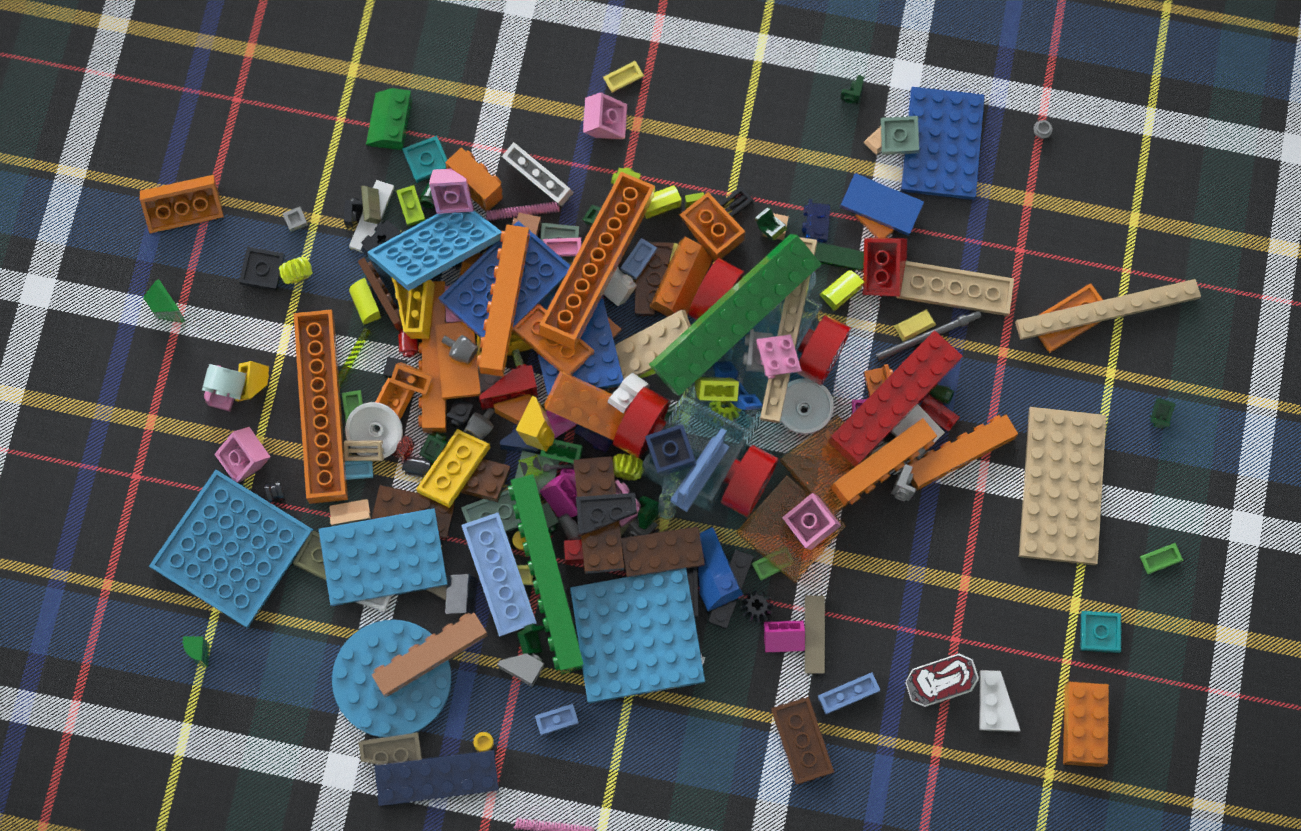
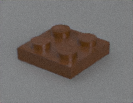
[461,459,511,502]

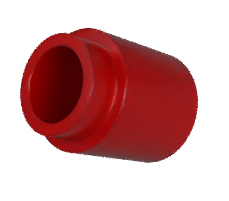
[398,329,418,357]

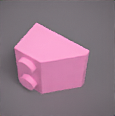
[583,93,627,139]
[429,169,474,214]
[215,427,270,483]

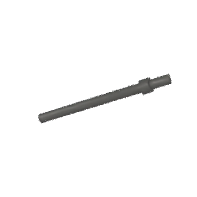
[876,310,982,361]

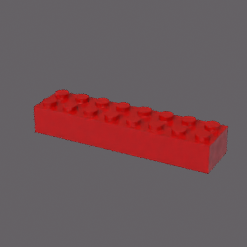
[828,330,963,467]

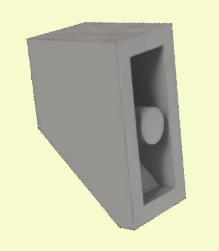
[497,654,544,687]

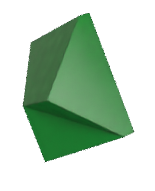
[143,279,185,323]

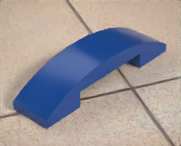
[713,361,763,410]

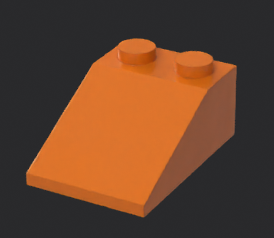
[680,192,745,261]

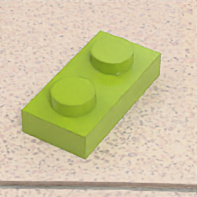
[396,185,425,227]

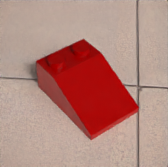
[863,237,907,296]
[479,364,538,410]

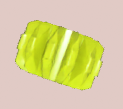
[279,257,313,284]
[709,401,742,423]
[613,454,644,481]

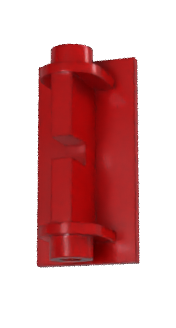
[920,395,960,432]

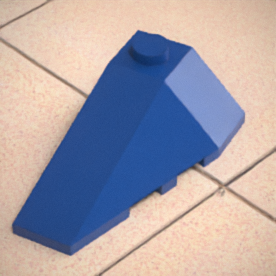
[698,527,743,611]

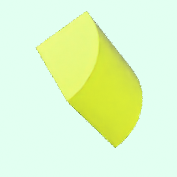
[645,186,681,219]
[819,270,864,311]
[349,278,381,325]
[695,377,739,401]

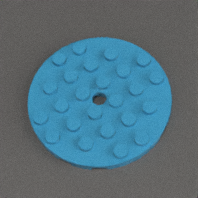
[332,620,451,738]

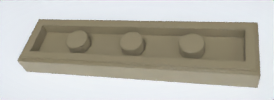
[804,595,825,674]

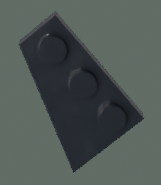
[576,493,637,537]

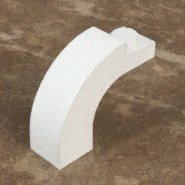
[608,373,650,413]

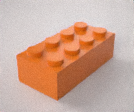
[544,370,628,440]
[1063,682,1109,767]

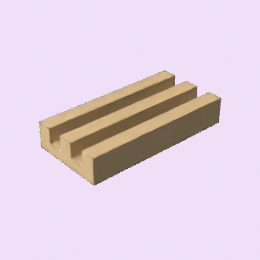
[344,440,384,461]

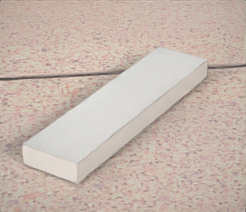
[349,180,394,253]

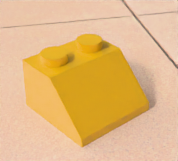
[516,396,555,452]

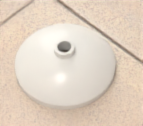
[781,378,834,434]
[345,402,403,458]

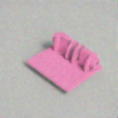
[756,335,801,379]

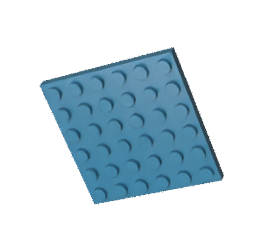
[149,470,313,629]
[571,568,706,703]

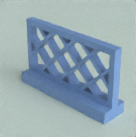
[670,428,729,512]

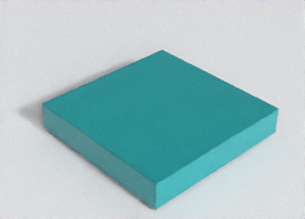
[402,136,447,183]
[1080,611,1121,653]

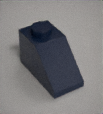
[500,430,539,455]

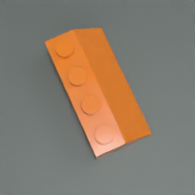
[140,175,224,233]
[649,237,713,317]

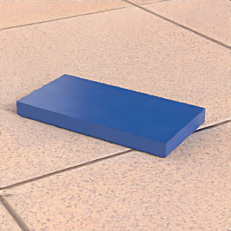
[840,173,924,236]

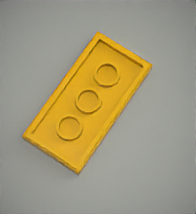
[416,429,490,508]

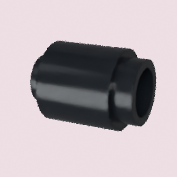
[402,456,431,478]

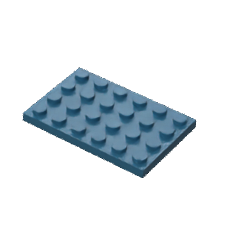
[367,211,502,291]
[319,508,447,606]

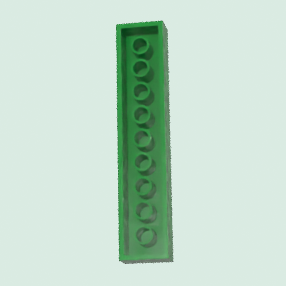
[649,234,821,396]
[508,474,584,674]

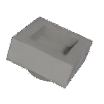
[282,207,308,232]

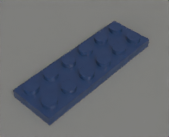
[374,750,499,806]

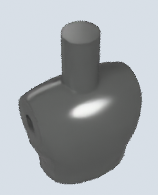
[442,335,478,364]
[464,408,495,440]

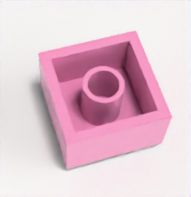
[782,493,841,550]

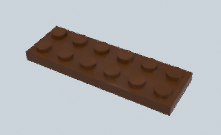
[573,457,624,574]

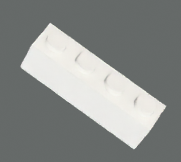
[502,142,574,206]

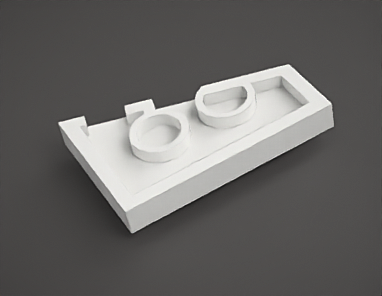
[980,670,1020,732]

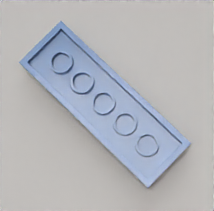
[462,512,537,637]

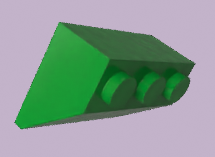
[366,88,412,150]

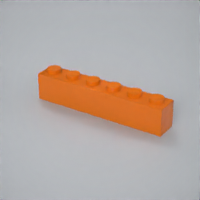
[907,414,1018,491]
[830,418,937,506]

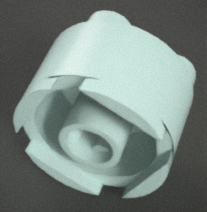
[202,364,246,400]

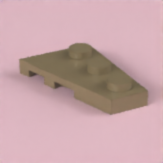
[358,732,422,765]

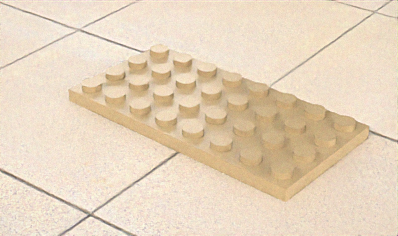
[1019,407,1106,565]

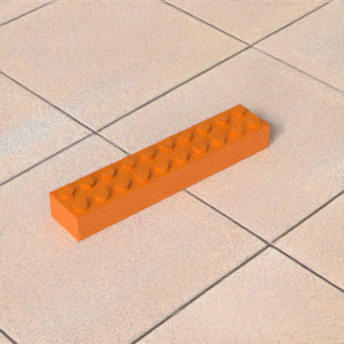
[539,172,655,350]
[293,310,348,504]

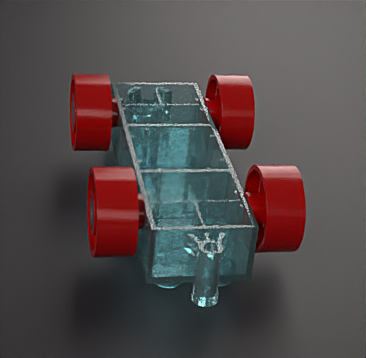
[613,258,852,520]

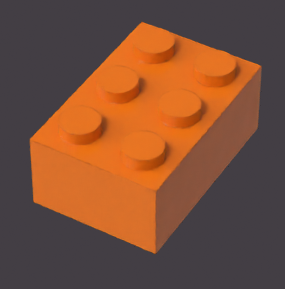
[445,147,503,213]

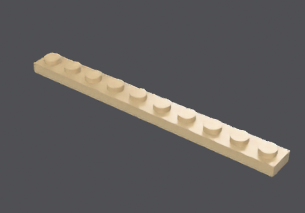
[760,237,817,423]
[1015,279,1201,340]

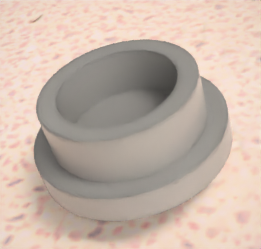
[1033,120,1052,139]

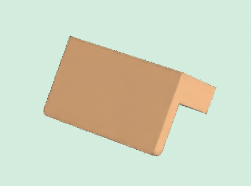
[330,499,371,526]

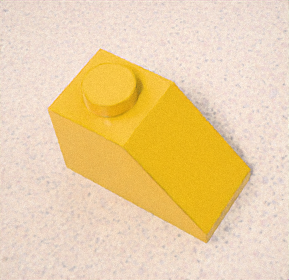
[235,361,269,402]

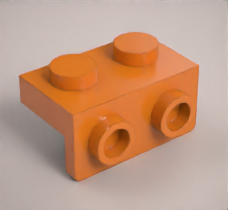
[375,378,415,419]

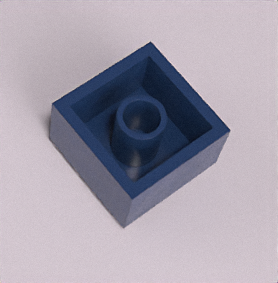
[645,424,696,478]

